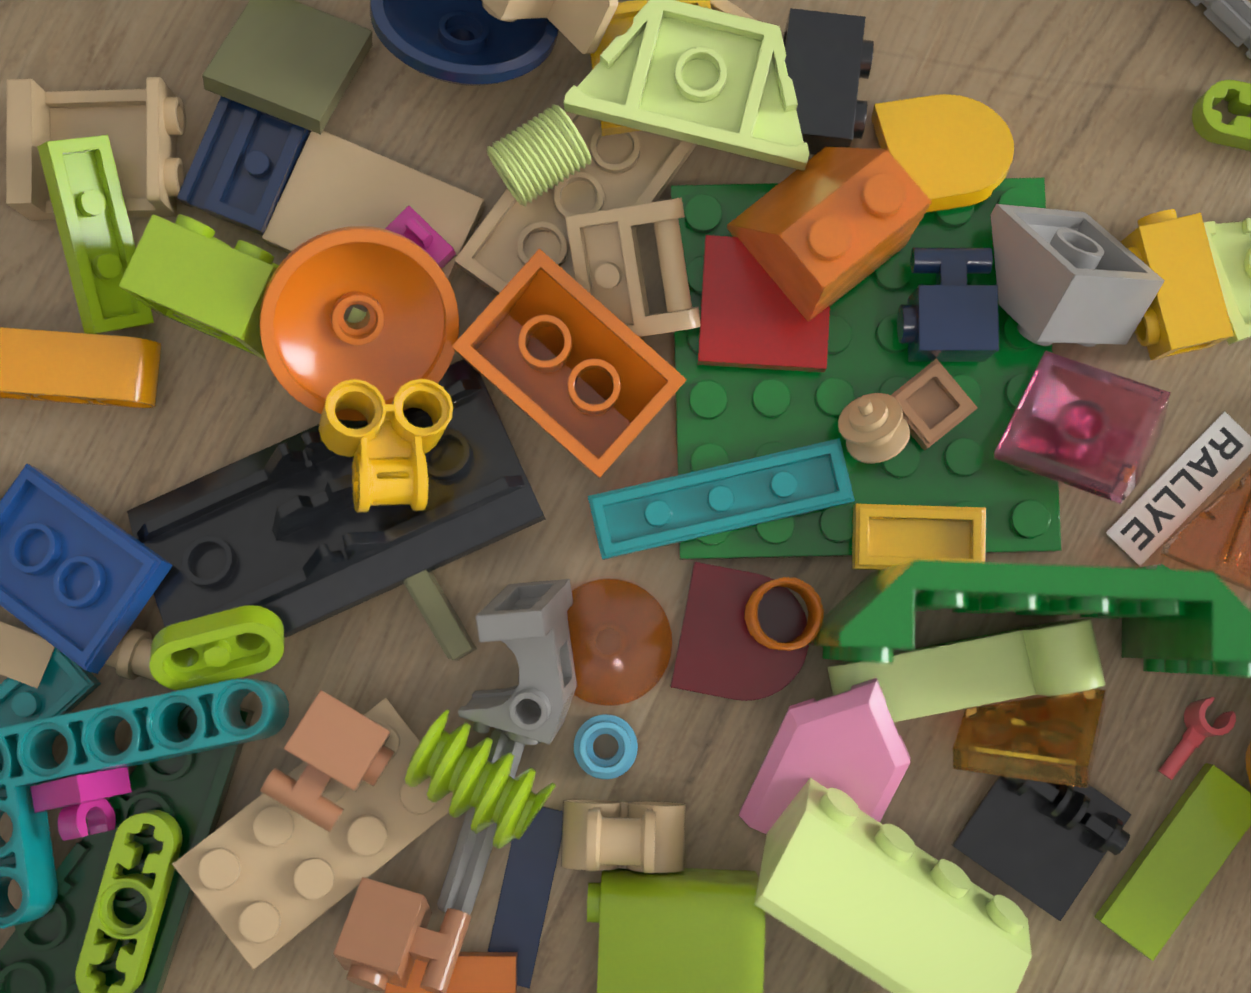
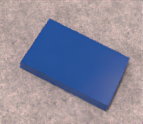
[0,464,173,674]

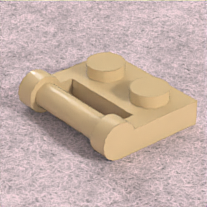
[565,198,701,337]

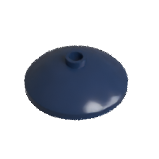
[370,0,559,86]

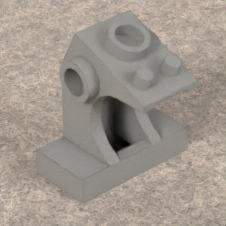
[458,579,577,745]

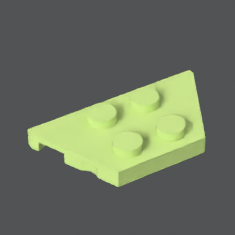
[564,0,809,170]

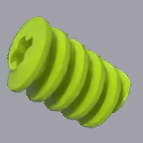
[405,709,556,849]

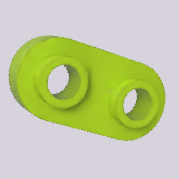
[149,606,284,691]

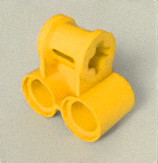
[319,379,453,513]

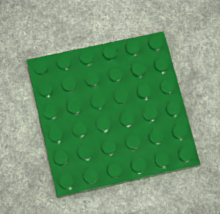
[670,177,1062,560]

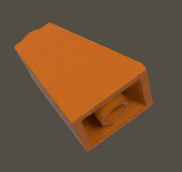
[727,147,932,322]

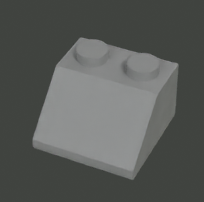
[991,204,1165,347]

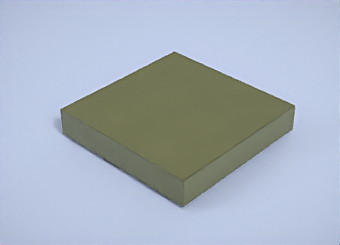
[202,0,372,135]

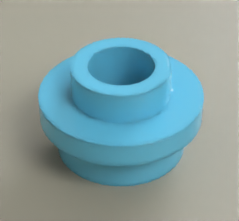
[574,714,638,779]

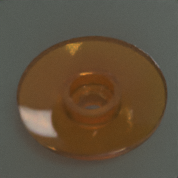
[567,579,672,706]

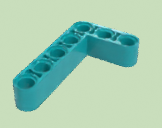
[0,679,289,929]

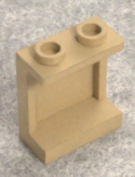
[6,77,186,220]

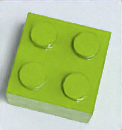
[119,214,279,360]

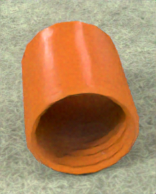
[745,577,824,651]

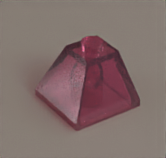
[994,351,1171,504]

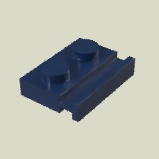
[177,96,311,236]

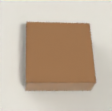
[891,358,977,450]

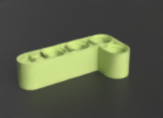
[827,619,1105,722]

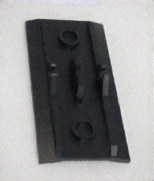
[127,359,546,650]

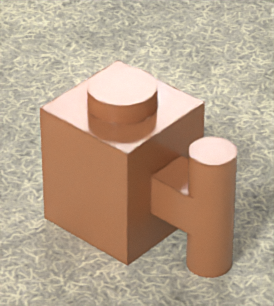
[260,690,395,833]
[333,877,472,993]

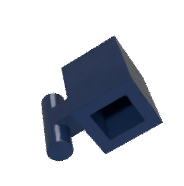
[897,248,999,362]

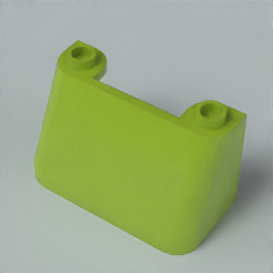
[587,868,765,993]

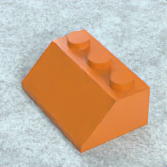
[452,248,687,479]

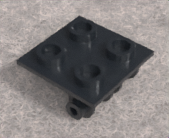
[952,739,1132,921]

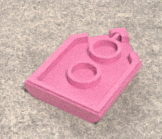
[739,678,911,834]

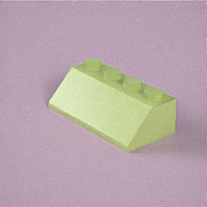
[755,778,1032,993]

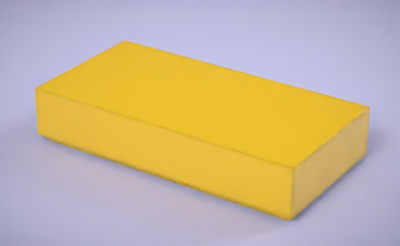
[852,504,986,570]

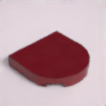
[670,562,809,701]

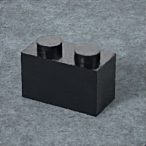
[783,8,874,155]

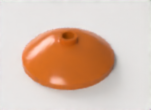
[259,226,459,421]

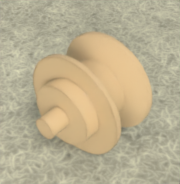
[838,393,910,464]

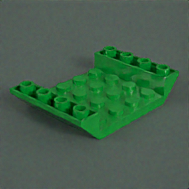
[809,560,1251,677]

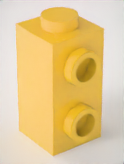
[1120,209,1234,361]

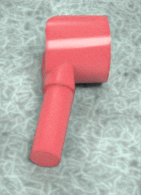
[1158,697,1236,780]

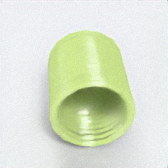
[487,104,591,206]

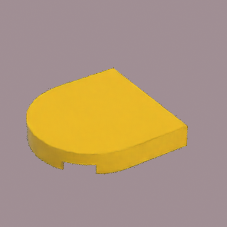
[871,94,1014,213]

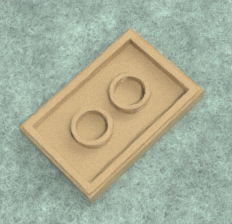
[262,131,486,283]

